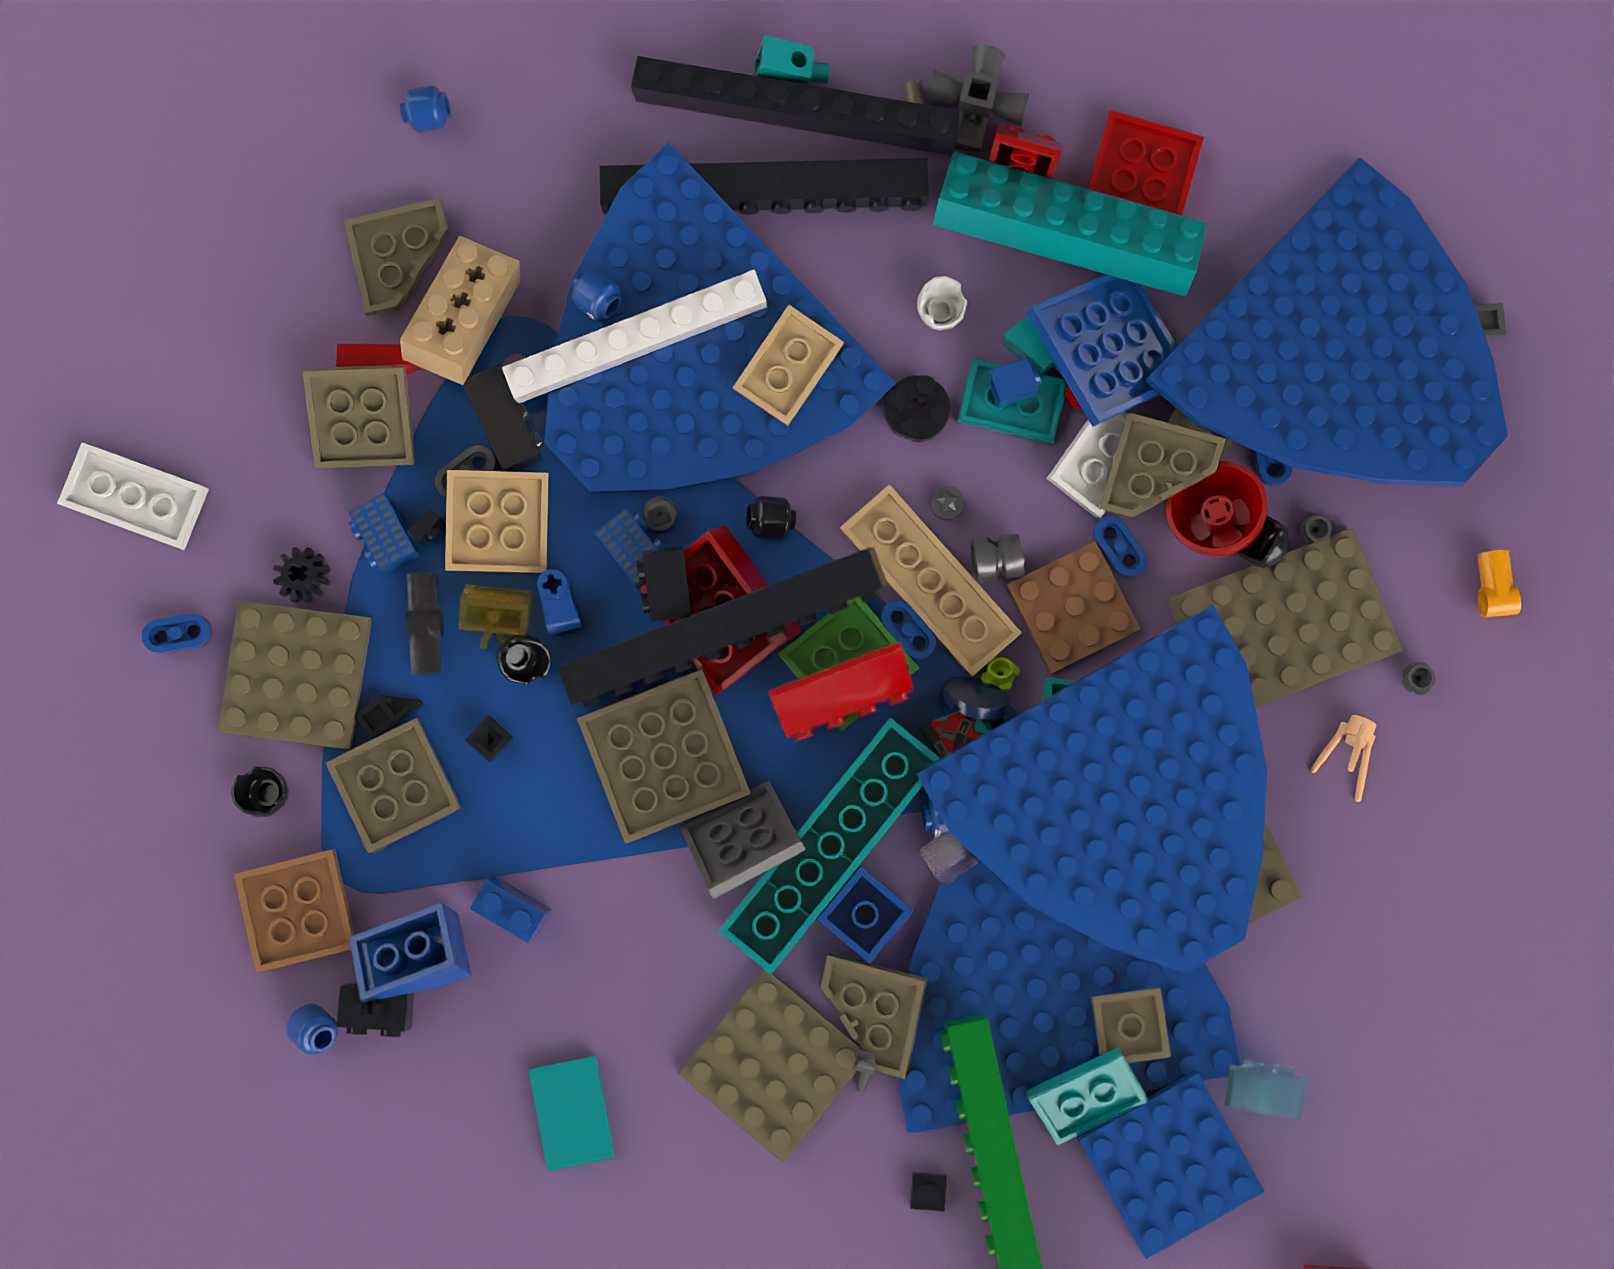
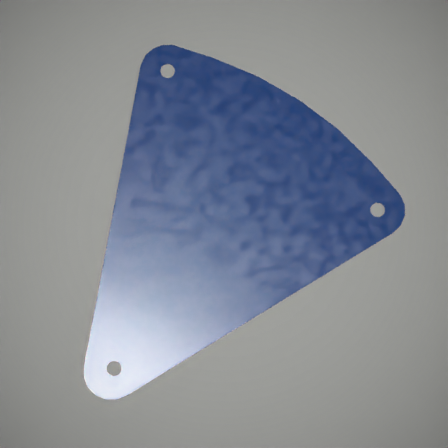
[321,316,1018,894]

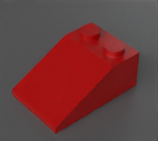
[989,125,1062,179]

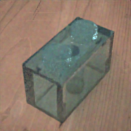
[1224,1060,1307,1120]

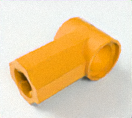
[1477,550,1521,618]

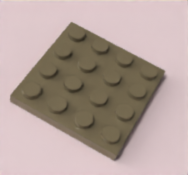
[217,601,372,750]
[577,669,751,844]
[679,969,863,1162]

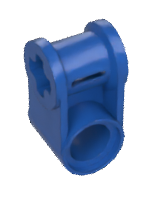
[537,569,582,636]

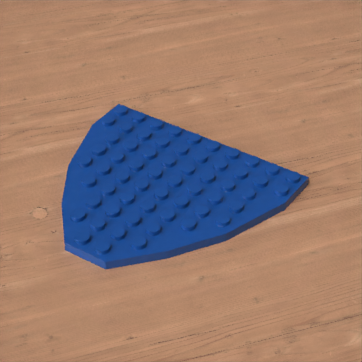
[544,142,896,492]
[1146,157,1508,487]
[915,605,1267,973]
[897,845,1242,1134]

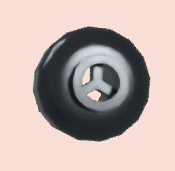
[745,496,796,540]

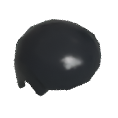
[1238,515,1290,568]
[496,634,552,685]
[231,767,289,818]

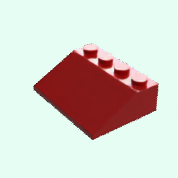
[640,525,803,695]
[768,642,914,742]

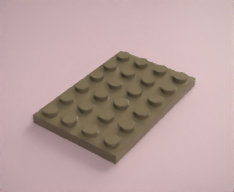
[1166,528,1403,708]

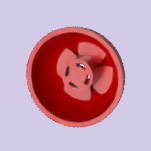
[1166,461,1268,556]

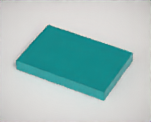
[957,358,1068,445]
[1026,1047,1148,1145]
[528,1055,616,1172]

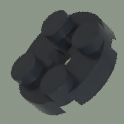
[884,375,950,443]

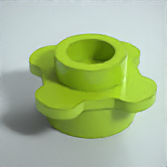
[981,657,1020,691]

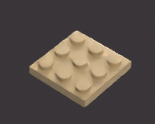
[445,470,548,573]

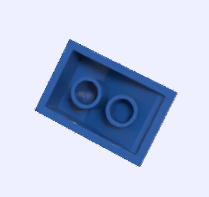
[349,902,472,1002]

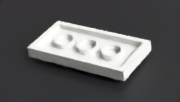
[57,442,209,550]

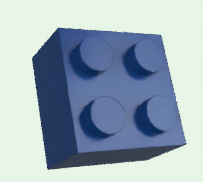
[817,866,914,964]

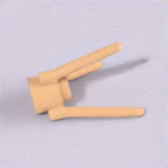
[1310,715,1377,802]

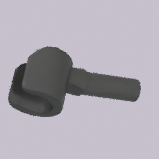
[853,1050,876,1092]

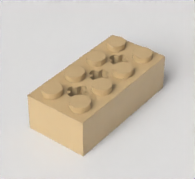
[400,236,520,385]

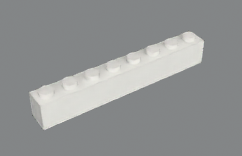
[502,270,767,403]

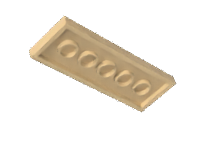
[839,484,1022,677]

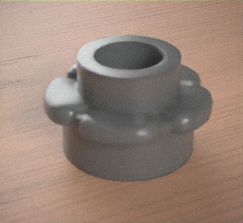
[1299,514,1332,545]
[1402,662,1435,695]

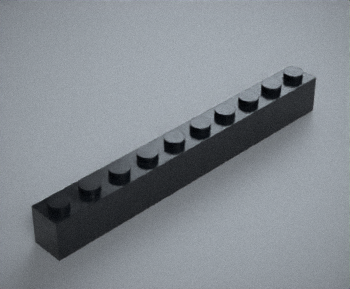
[631,56,960,156]
[600,158,929,215]
[557,547,888,708]

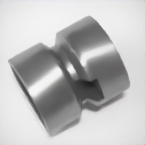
[971,533,1025,583]

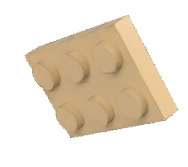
[733,305,844,426]

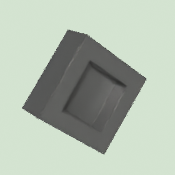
[1474,303,1507,339]

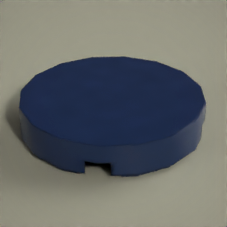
[942,677,1010,720]

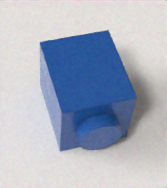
[987,358,1041,408]

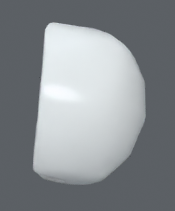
[917,276,967,331]

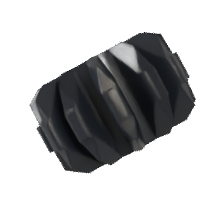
[273,547,331,603]

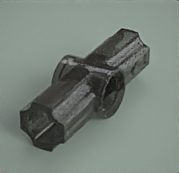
[405,572,444,675]

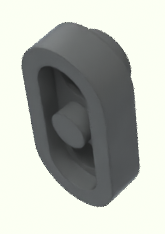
[435,445,496,497]

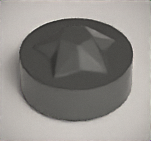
[930,486,964,520]
[643,496,677,531]

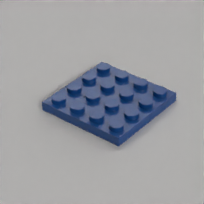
[1026,274,1177,427]
[1077,1070,1265,1259]

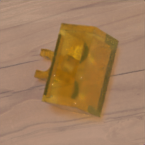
[459,584,533,649]

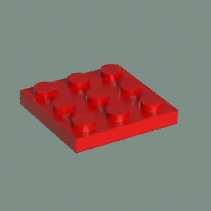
[1087,110,1204,216]

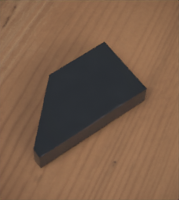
[355,695,424,740]

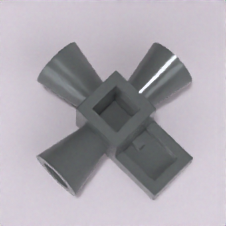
[926,45,1029,153]

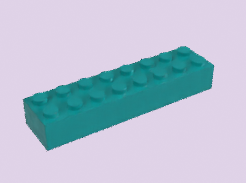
[932,151,1207,297]
[718,718,941,974]

